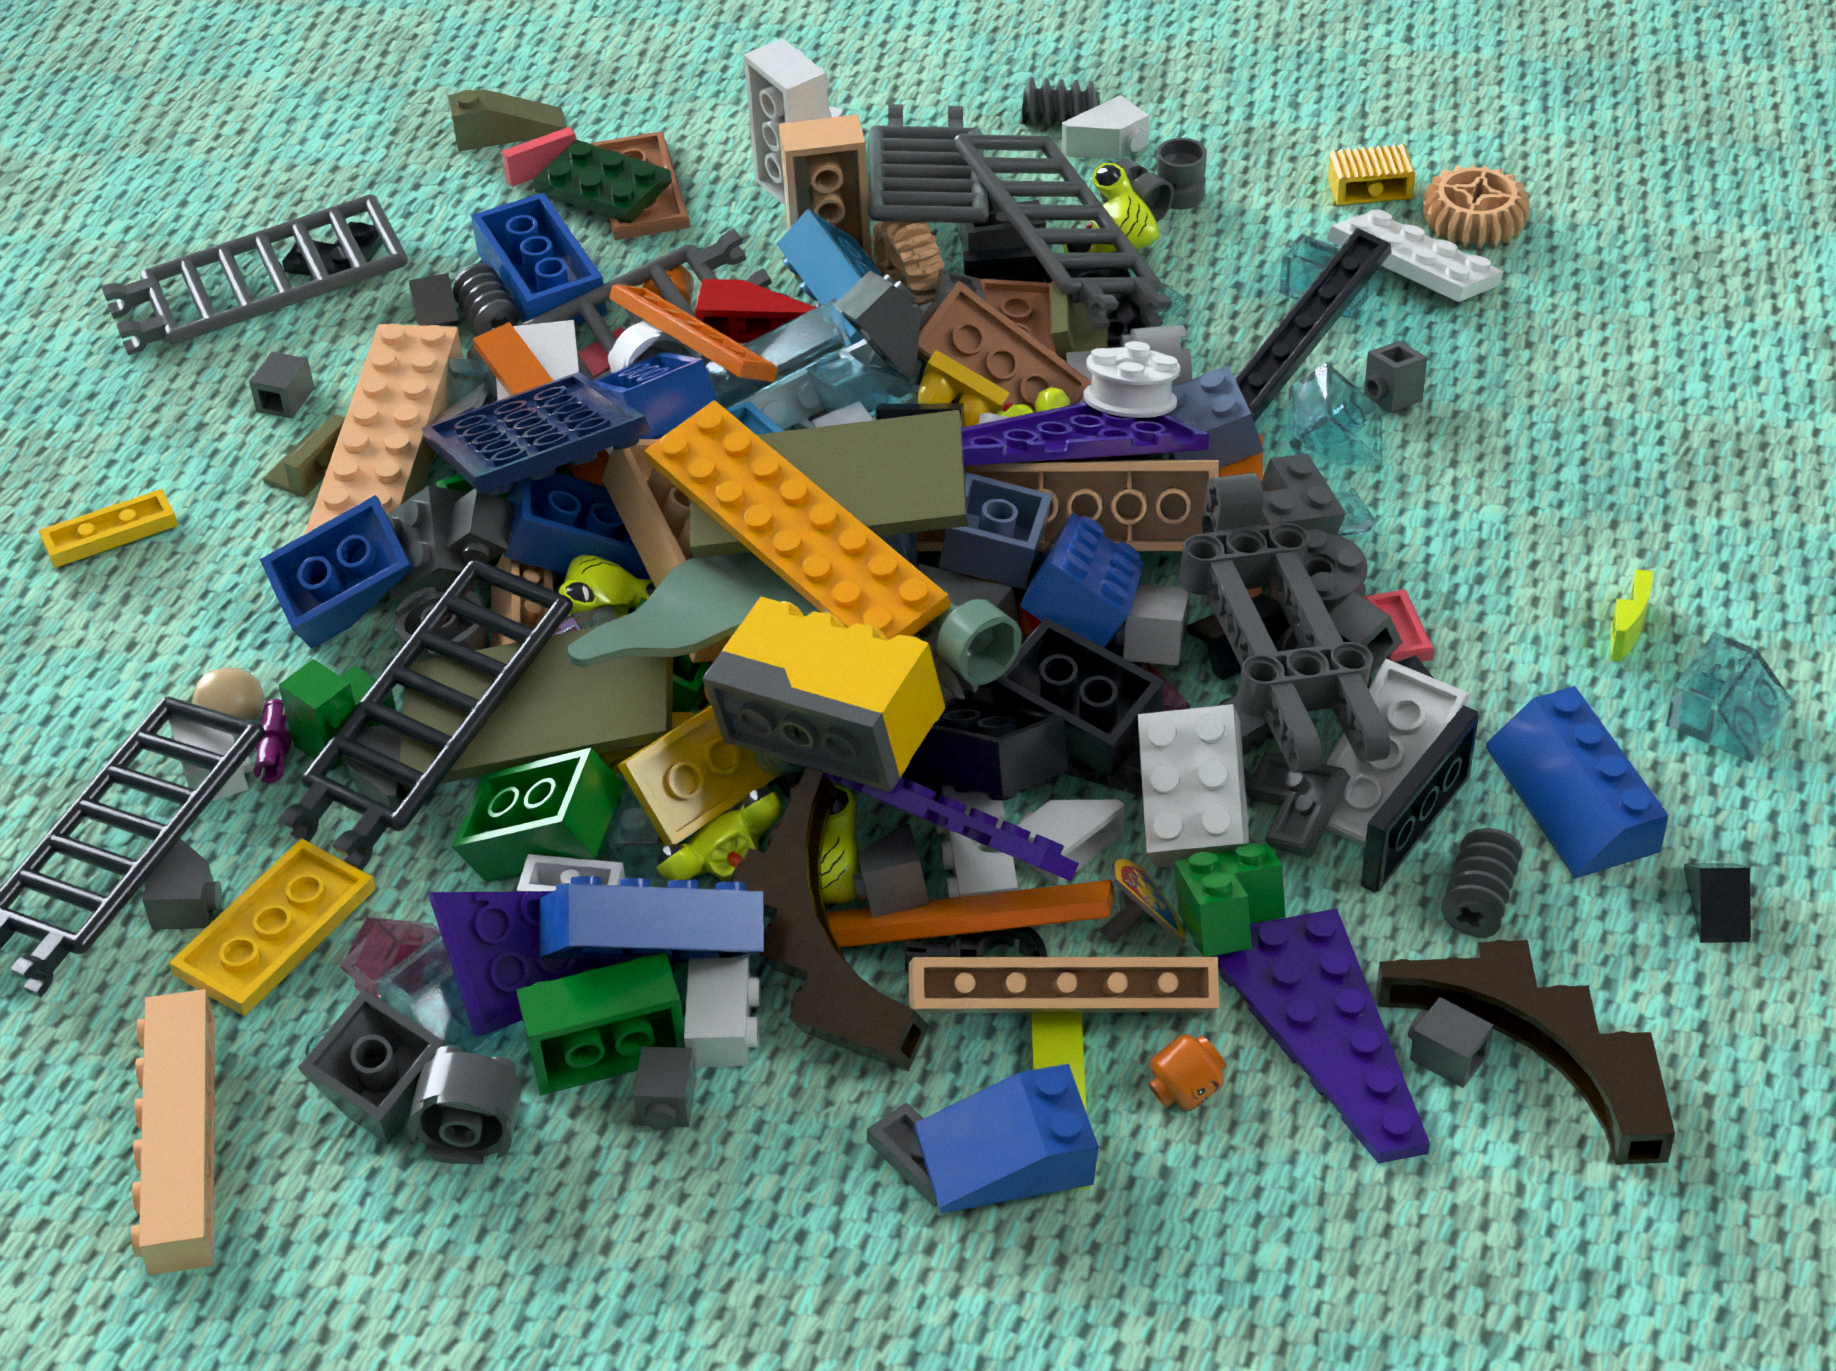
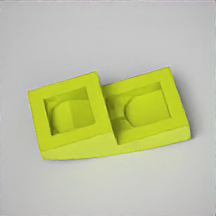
[1611,569,1653,662]

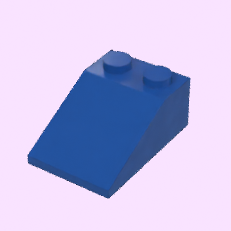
[259,495,413,648]
[914,1064,1099,1214]

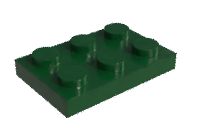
[533,139,672,224]

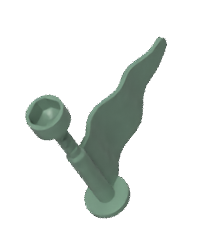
[568,552,1022,685]

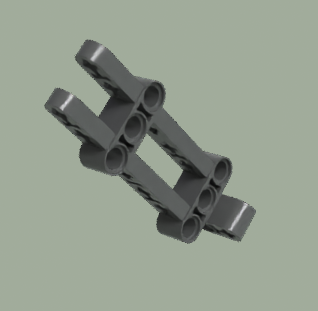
[1179,473,1390,773]

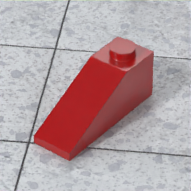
[695,279,822,346]

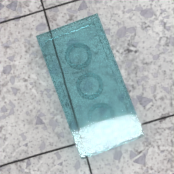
[705,298,851,409]

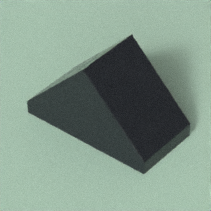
[1684,863,1751,943]

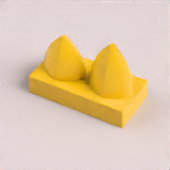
[918,350,1010,427]

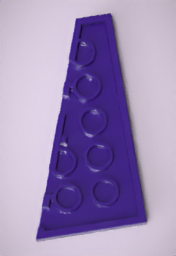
[962,402,1210,467]
[800,765,1079,881]
[427,891,680,1037]
[1194,908,1430,1164]

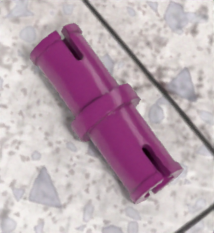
[253,699,292,783]

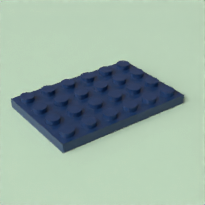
[422,372,650,496]

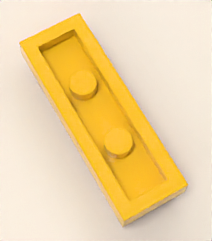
[38,489,178,568]

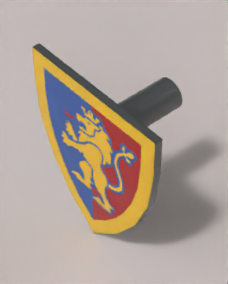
[1100,859,1186,945]

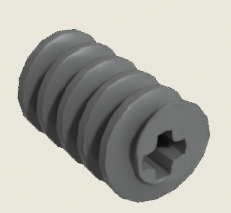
[1022,77,1100,126]
[453,264,520,337]
[1441,828,1523,938]

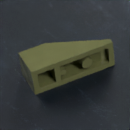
[447,89,567,152]

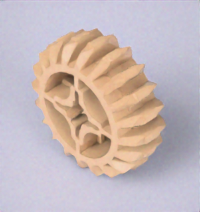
[1423,164,1530,250]
[872,221,945,306]

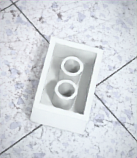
[1138,704,1249,867]

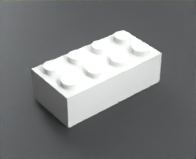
[744,38,832,207]

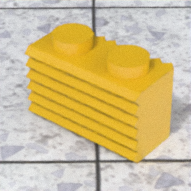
[1328,144,1416,206]

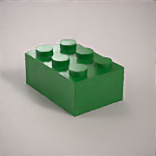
[452,748,624,881]
[516,952,685,1096]

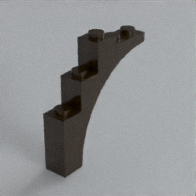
[731,767,929,1072]
[1376,940,1675,1165]

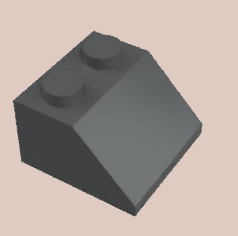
[834,271,920,381]
[298,988,446,1144]

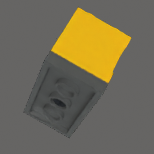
[702,597,945,792]

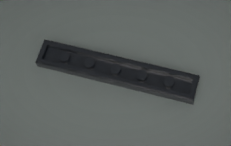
[1235,228,1392,423]

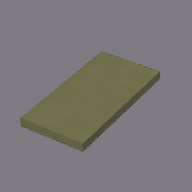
[690,410,968,559]
[399,626,673,790]

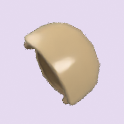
[192,668,264,721]

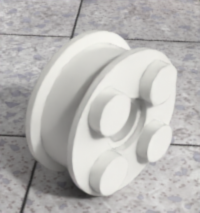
[1083,341,1180,418]

